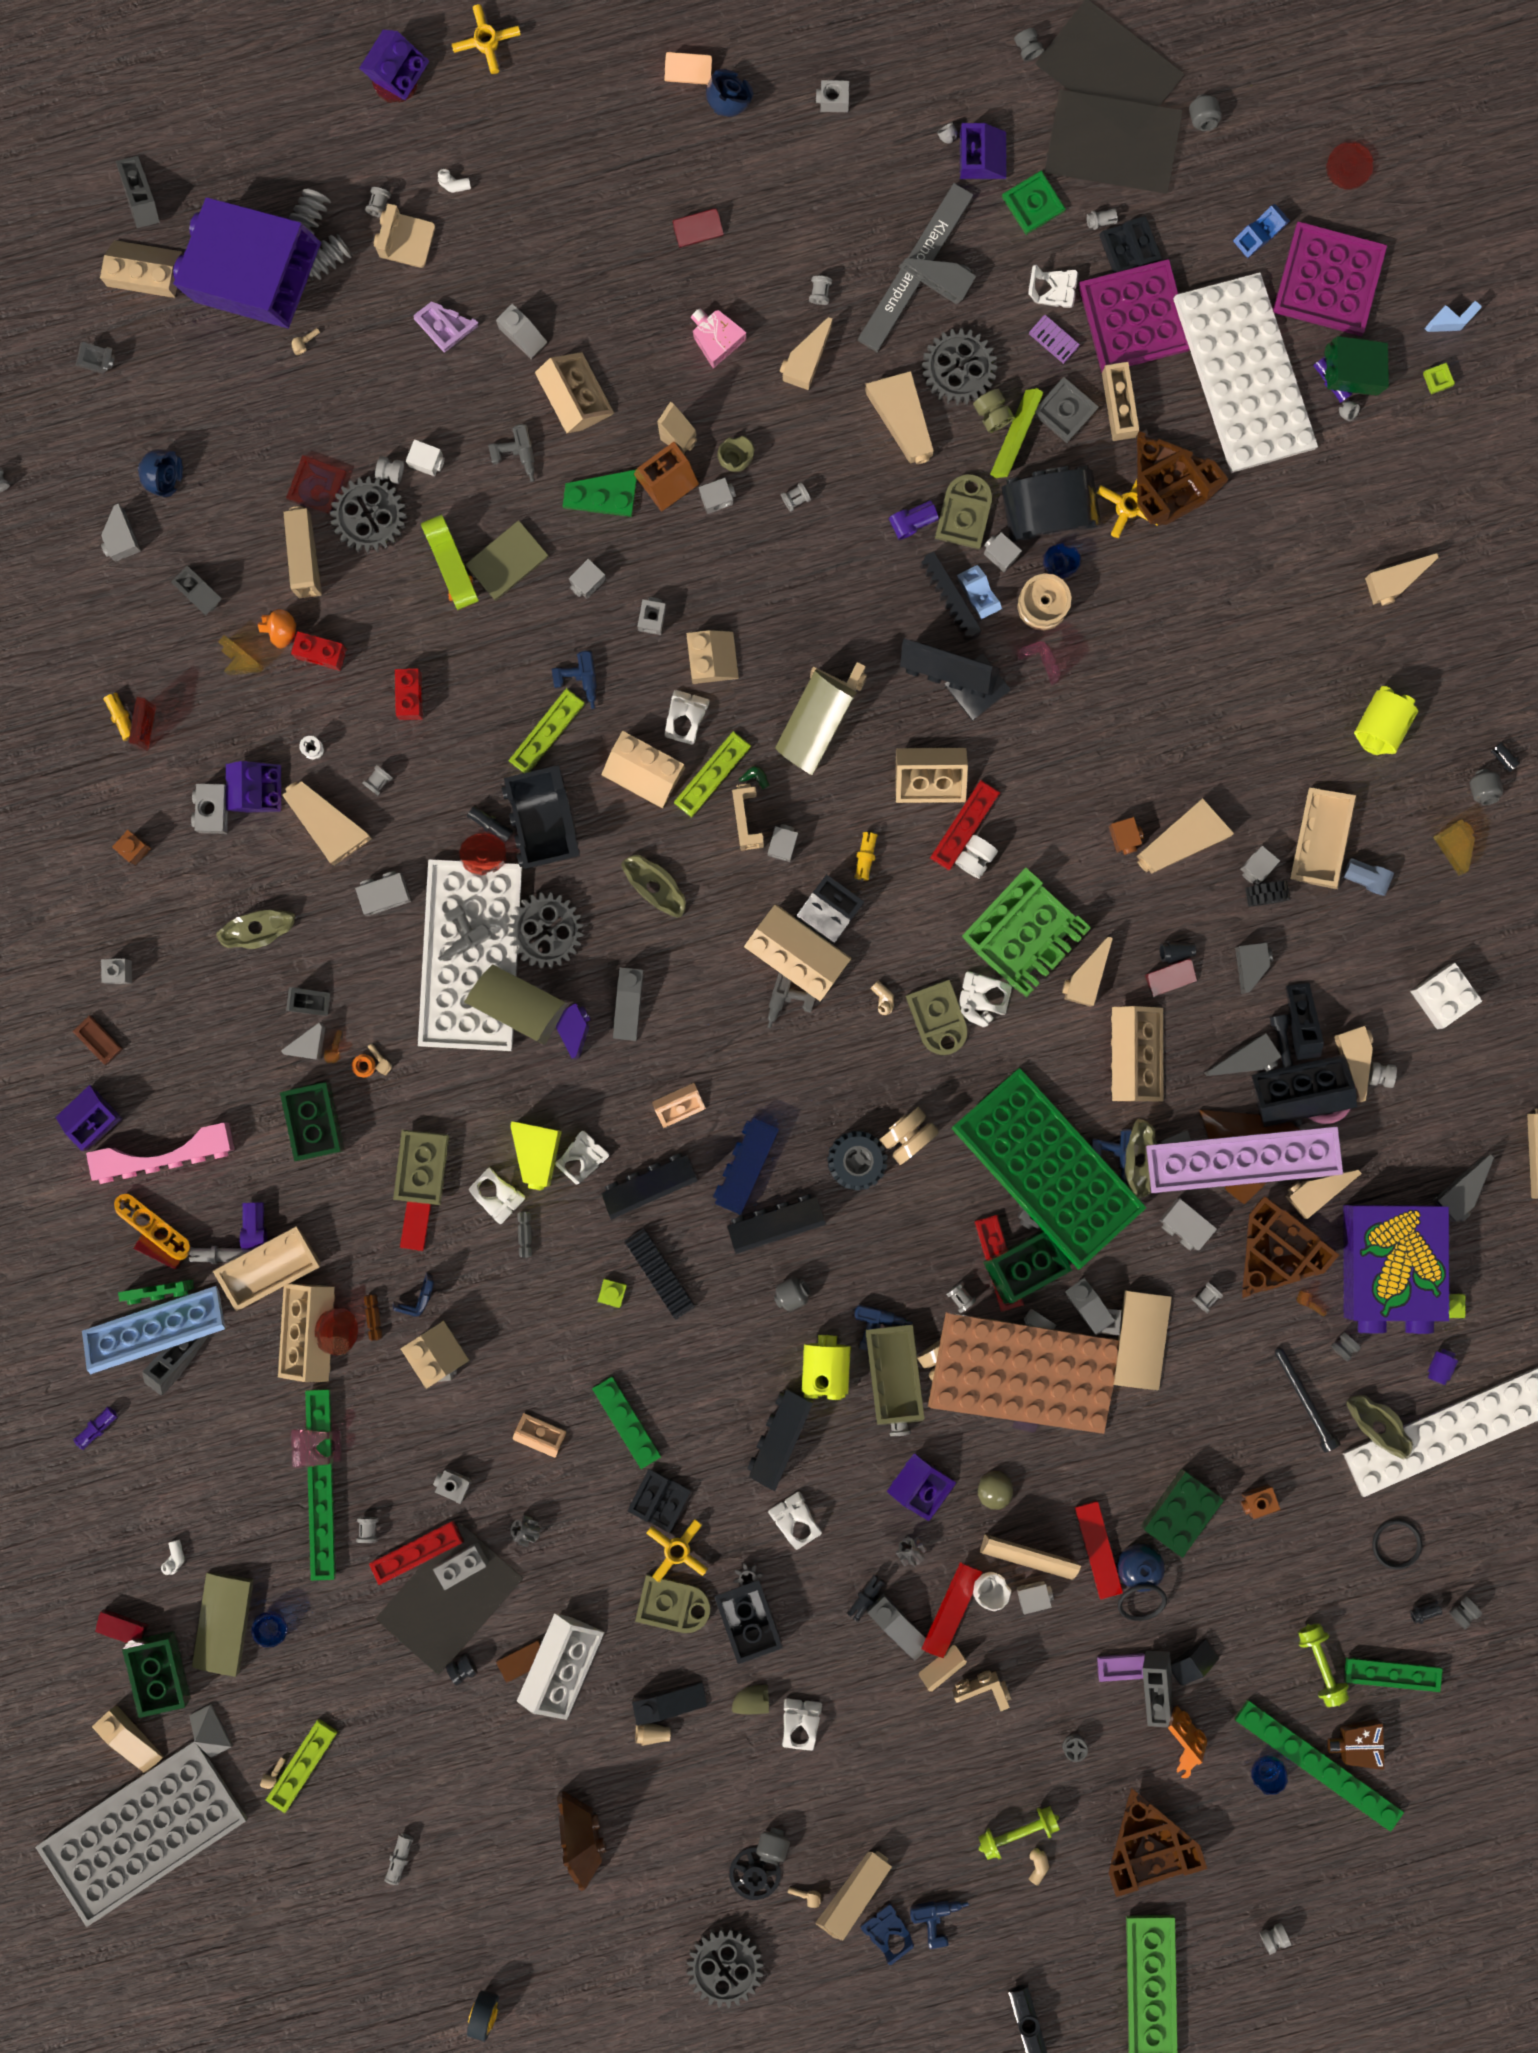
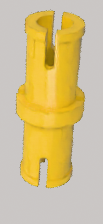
[103,693,136,741]
[854,832,878,881]

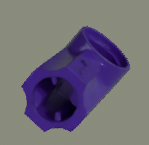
[889,501,939,540]
[240,1203,267,1249]

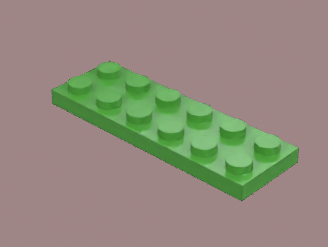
[1126,1915,1177,2053]

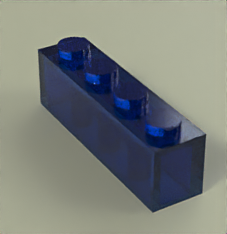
[713,1118,779,1215]

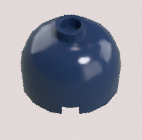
[706,69,754,117]
[138,449,183,497]
[1117,1543,1165,1592]

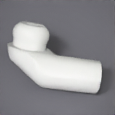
[438,169,471,193]
[961,1004,993,1027]
[161,1539,184,1575]

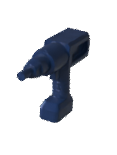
[552,650,597,709]
[1092,1129,1132,1186]
[855,1304,913,1351]
[910,1901,969,1949]

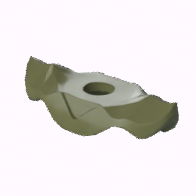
[621,855,686,918]
[216,910,295,949]
[1125,1119,1158,1199]
[1346,1395,1413,1460]

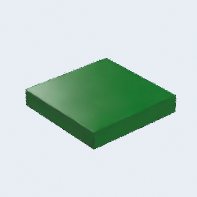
[1002,170,1066,235]

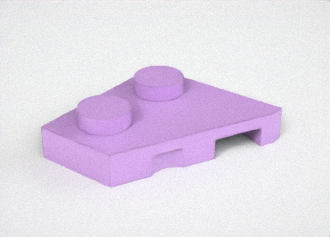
[414,301,478,353]

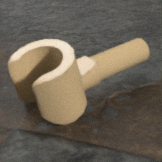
[292,328,320,355]
[368,1044,392,1075]
[260,1757,286,1789]
[788,1887,820,1908]

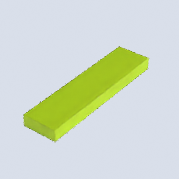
[990,388,1043,478]
[508,688,585,773]
[674,731,751,818]
[265,1718,338,1813]

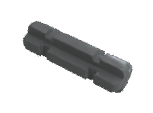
[517,1211,532,1258]

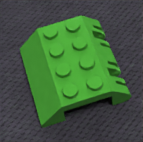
[962,868,1091,997]

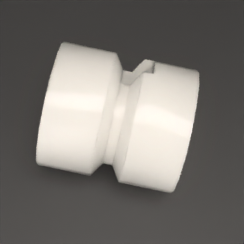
[955,835,998,879]

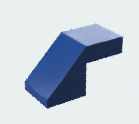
[1233,204,1290,258]

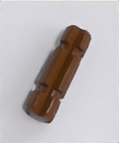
[364,1294,382,1341]

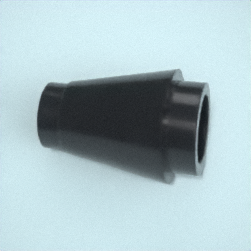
[1159,940,1196,964]

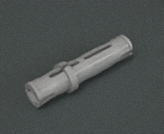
[189,1246,252,1264]

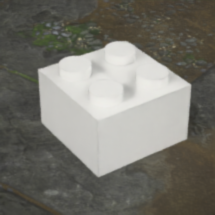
[1410,963,1482,1029]

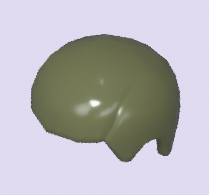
[717,436,755,472]
[978,1471,1013,1510]

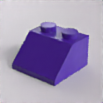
[555,1004,591,1060]
[887,1453,956,1521]

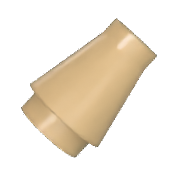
[635,1723,670,1746]

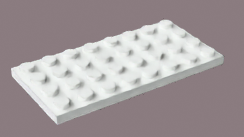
[1173,273,1318,473]
[418,860,522,1051]

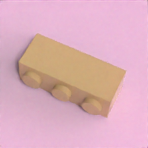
[1102,362,1139,441]

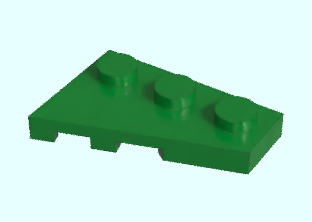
[563,470,637,517]
[118,1279,194,1305]

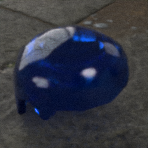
[1043,543,1081,579]
[251,1611,288,1648]
[1251,1755,1288,1795]

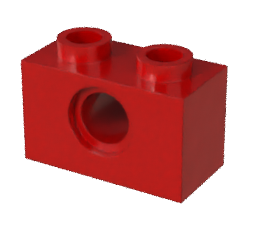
[291,631,347,671]
[395,669,423,720]

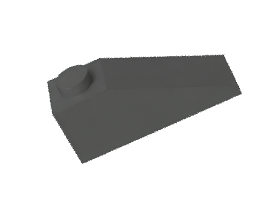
[116,156,160,228]
[898,258,976,304]
[613,967,644,1041]
[1204,1033,1282,1076]
[1433,1154,1494,1222]
[142,1335,209,1396]
[867,1592,926,1661]
[1142,1651,1172,1727]

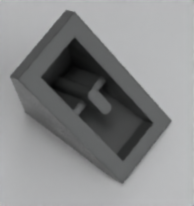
[286,987,330,1016]

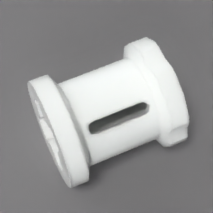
[299,736,324,760]

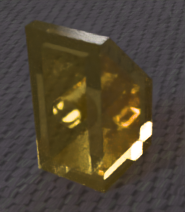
[1433,819,1475,876]

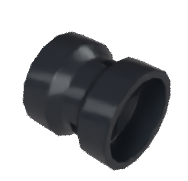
[446,1653,478,1686]

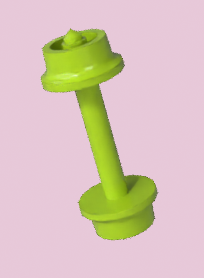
[1298,1623,1349,1707]
[978,1806,1060,1860]

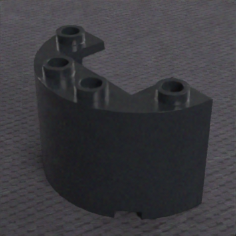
[1001,465,1102,542]
[501,765,580,869]

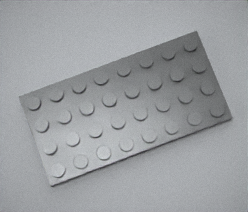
[35,1740,248,1927]

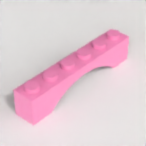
[86,1123,235,1184]

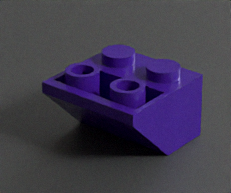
[359,30,429,100]
[960,123,1006,179]
[226,761,281,812]
[56,1085,123,1151]

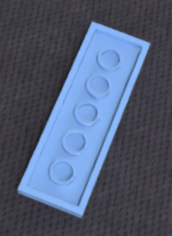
[82,1286,225,1374]

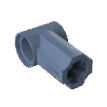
[1343,858,1394,896]

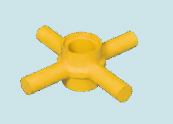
[451,4,521,74]
[1096,479,1158,538]
[646,1519,708,1582]

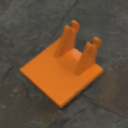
[1168,1705,1207,1778]

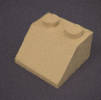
[686,630,739,684]
[401,1321,469,1389]

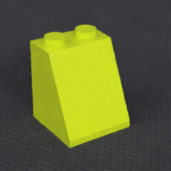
[511,1121,562,1191]

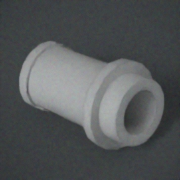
[1087,208,1118,230]

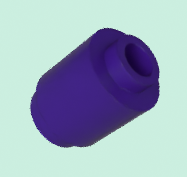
[1427,1349,1459,1385]

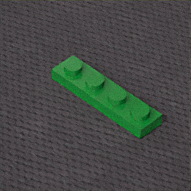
[592,1376,661,1469]
[1344,1657,1442,1692]

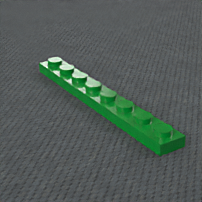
[305,1389,336,1581]
[1234,1699,1404,1832]

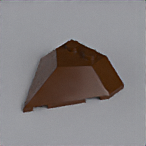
[1137,431,1228,525]
[1199,1110,1301,1205]
[1242,1196,1339,1298]
[1108,1788,1207,1897]
[557,1791,606,1891]

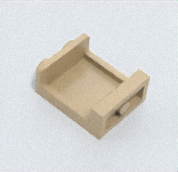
[732,784,764,851]

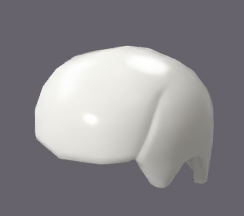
[973,1572,1011,1611]

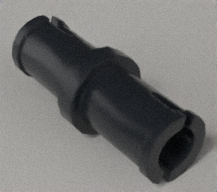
[467,805,513,843]
[847,1574,886,1622]

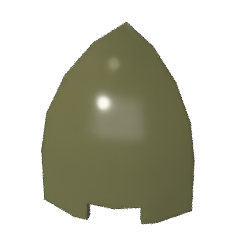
[732,1685,769,1714]

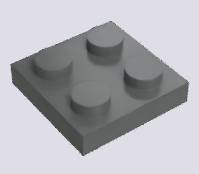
[1034,377,1099,444]

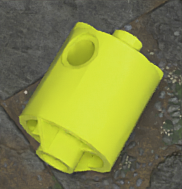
[1354,686,1418,755]
[802,1335,850,1400]

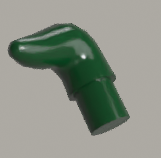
[739,766,770,790]

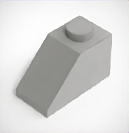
[496,304,548,360]
[101,504,141,562]

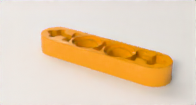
[114,1194,190,1260]

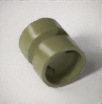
[973,389,1015,433]

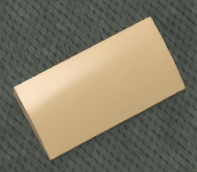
[1290,788,1356,889]
[213,1226,321,1311]
[1113,1290,1172,1390]
[980,1534,1081,1580]

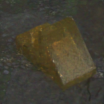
[218,635,264,675]

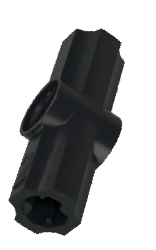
[1008,1985,1048,2053]

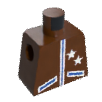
[1327,1719,1384,1770]

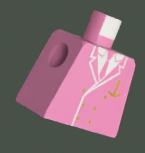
[691,308,746,368]

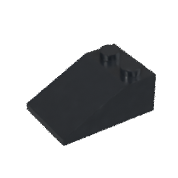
[714,1580,783,1664]

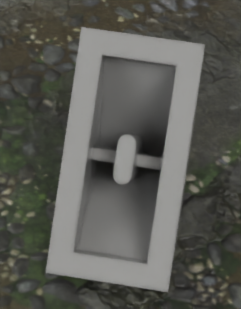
[281,1023,326,1060]

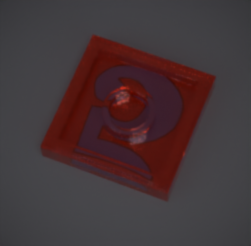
[286,455,347,516]
[128,697,156,751]

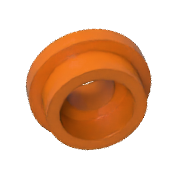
[352,1054,376,1078]

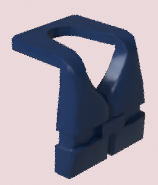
[393,1272,434,1317]
[861,1904,914,1965]

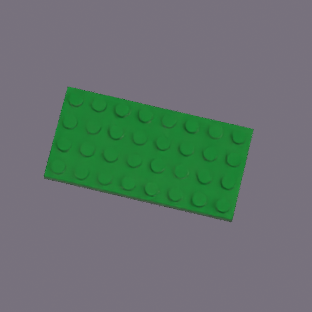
[951,1068,1146,1270]

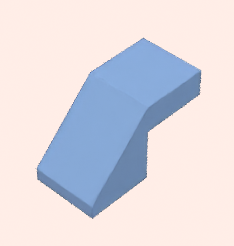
[1425,301,1482,332]
[957,565,1002,619]

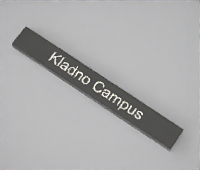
[858,183,973,353]

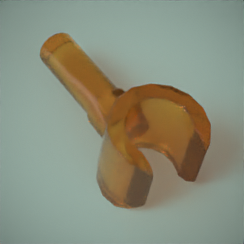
[324,1030,342,1063]
[1297,1291,1327,1317]

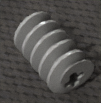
[289,189,331,235]
[309,233,352,280]

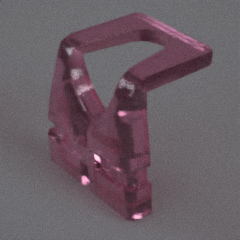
[1016,641,1060,686]
[291,1429,341,1468]

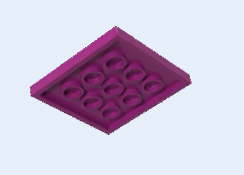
[1273,222,1387,336]
[1079,259,1190,373]

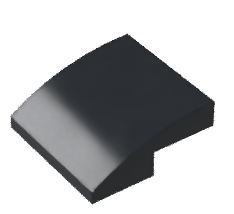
[1099,216,1162,273]
[944,653,1011,721]
[627,1469,694,1534]

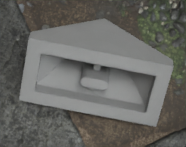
[189,1704,232,1758]

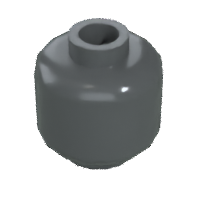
[1189,94,1222,131]
[1470,769,1503,806]
[774,1277,811,1312]
[756,1827,790,1866]

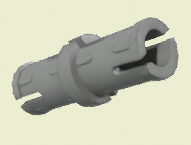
[384,1833,414,1885]

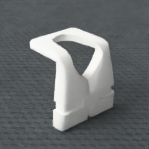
[1029,265,1078,308]
[665,690,710,745]
[958,971,1012,1015]
[555,1131,609,1184]
[469,1168,525,1224]
[768,1492,822,1550]
[782,1698,822,1750]

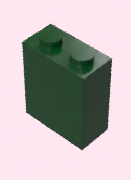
[1324,336,1389,396]

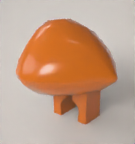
[258,609,296,649]

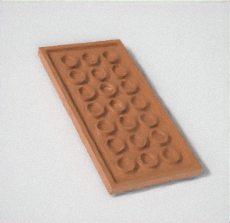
[928,1312,1119,1434]

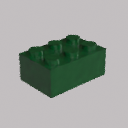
[280,1082,345,1162]
[983,1230,1072,1304]
[1140,1469,1224,1558]
[122,1631,191,1718]

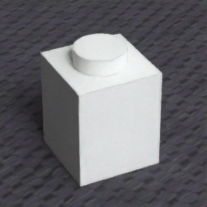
[406,440,444,476]

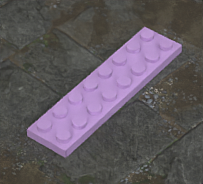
[1146,1127,1343,1193]

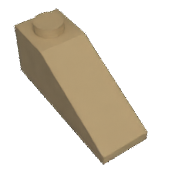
[780,317,832,390]
[657,402,697,454]
[1365,553,1438,606]
[1062,937,1112,1007]
[1334,1026,1373,1102]
[1285,1170,1362,1219]
[92,1705,164,1773]

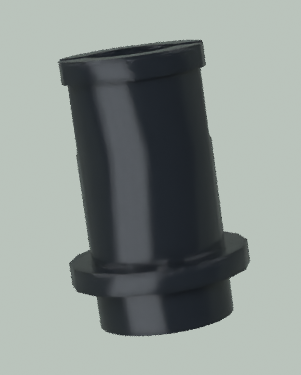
[1491,742,1520,772]
[1410,1600,1442,1624]

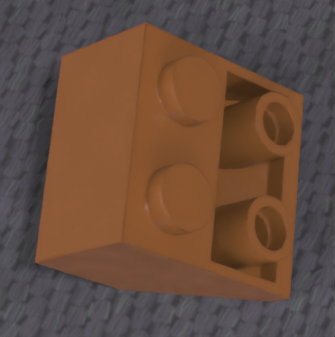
[634,442,699,512]

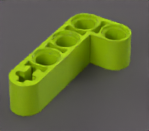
[420,514,479,610]

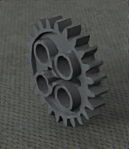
[922,328,997,406]
[330,476,407,554]
[507,893,583,968]
[687,1927,763,2008]

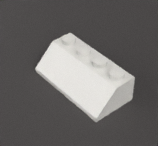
[517,1614,604,1720]

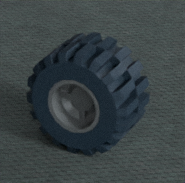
[827,1131,887,1190]

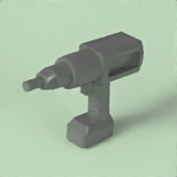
[488,424,535,482]
[438,905,492,961]
[767,972,815,1029]

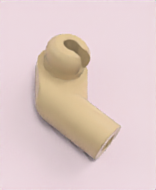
[871,980,894,1015]
[1029,1848,1049,1886]

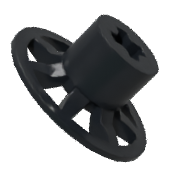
[729,1847,781,1900]

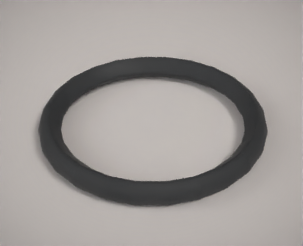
[1372,1519,1422,1570]
[1117,1584,1167,1621]

